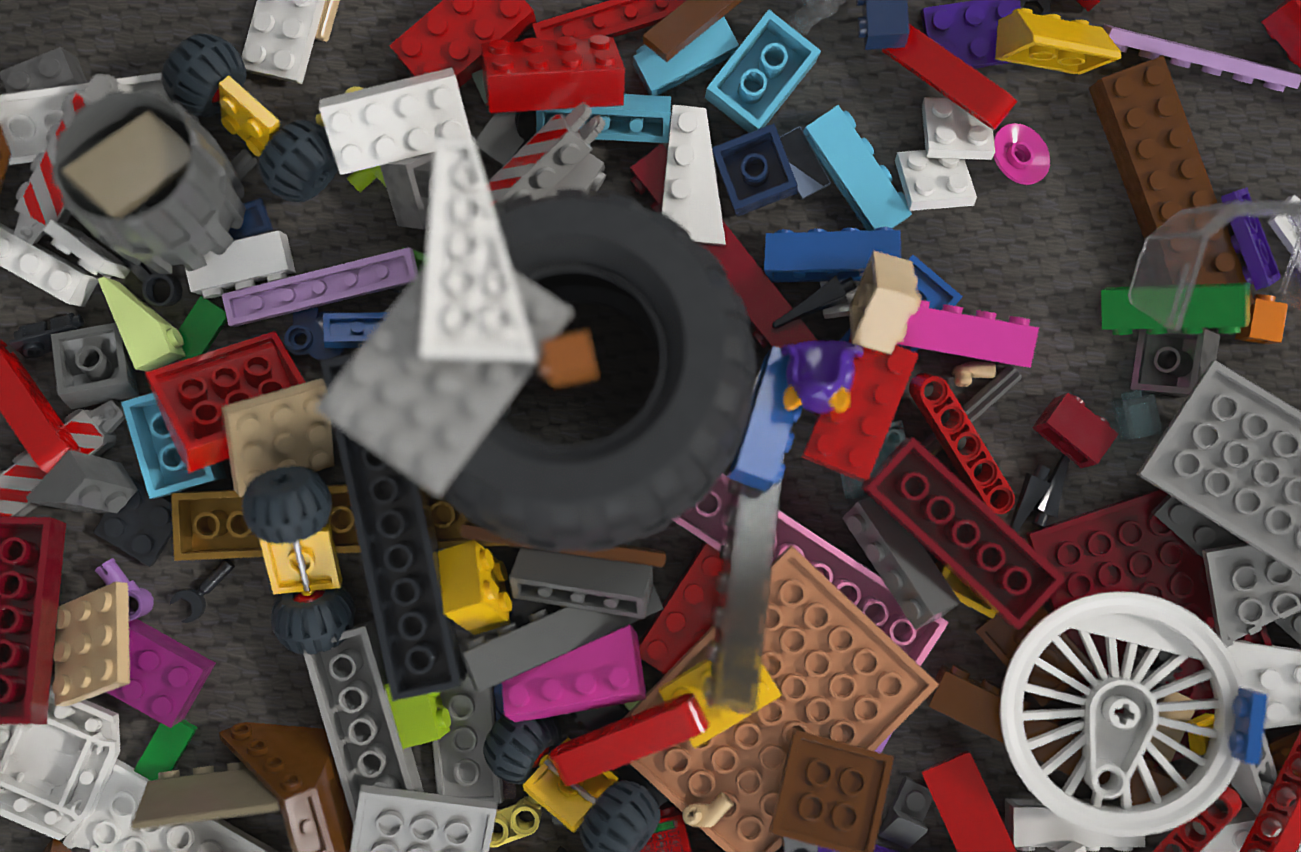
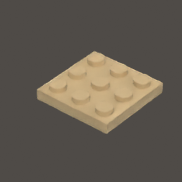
[222,378,334,497]
[53,582,130,706]

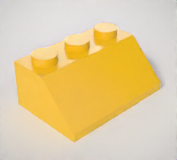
[995,8,1121,74]

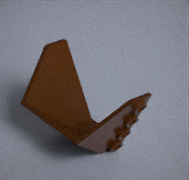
[218,722,354,852]

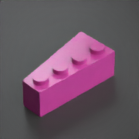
[896,300,1039,368]
[502,625,646,722]

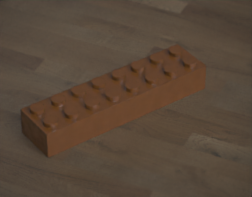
[1088,56,1255,305]

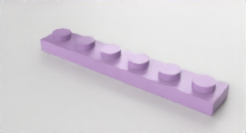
[1103,24,1301,92]
[222,248,418,327]

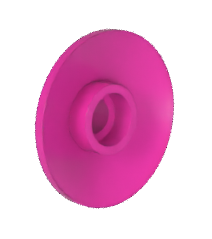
[994,123,1050,185]

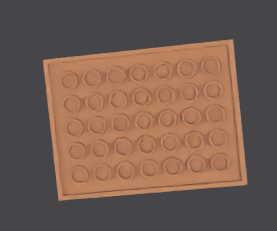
[624,544,939,852]

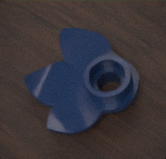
[284,307,344,360]

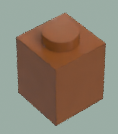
[538,331,598,387]

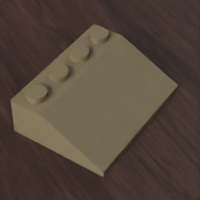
[131,762,281,830]

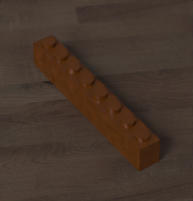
[926,664,1186,806]

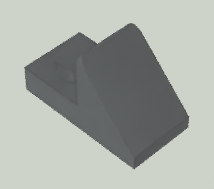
[878,776,933,849]

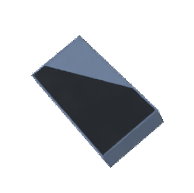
[780,126,831,200]

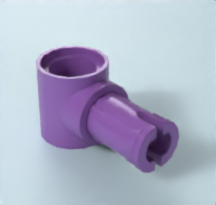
[95,558,154,621]

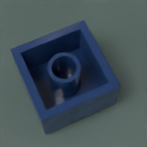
[712,124,798,217]

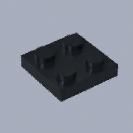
[93,476,173,567]

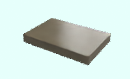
[62,110,191,219]

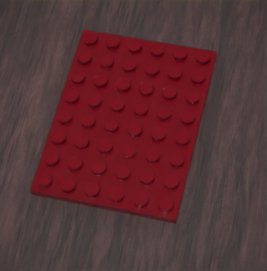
[1025,488,1272,767]

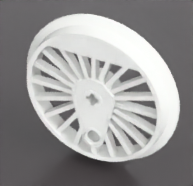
[1000,592,1245,837]

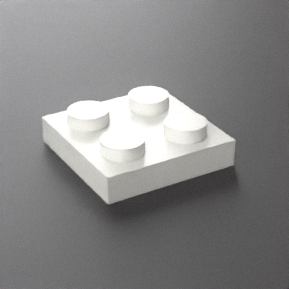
[922,97,995,160]
[895,150,977,211]
[43,220,131,279]

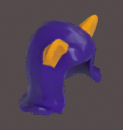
[780,340,863,413]

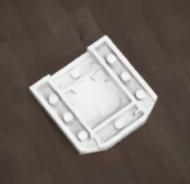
[0,685,120,840]

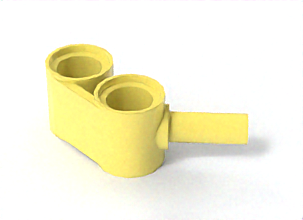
[490,795,542,848]

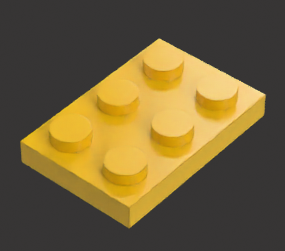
[659,636,782,749]

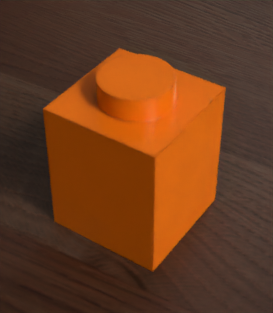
[1235,294,1288,345]

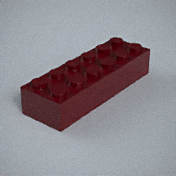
[860,437,1066,630]
[0,517,66,725]

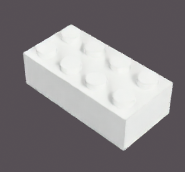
[319,68,472,175]

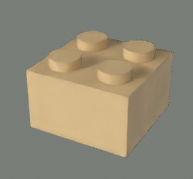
[849,251,920,354]

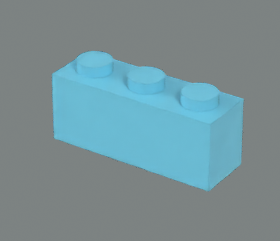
[633,16,739,96]

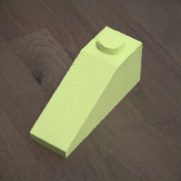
[98,276,186,372]

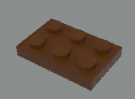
[976,606,1094,707]

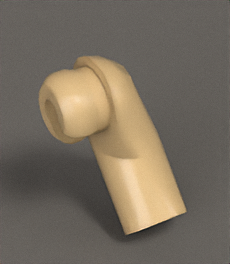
[952,361,996,387]
[682,792,733,827]

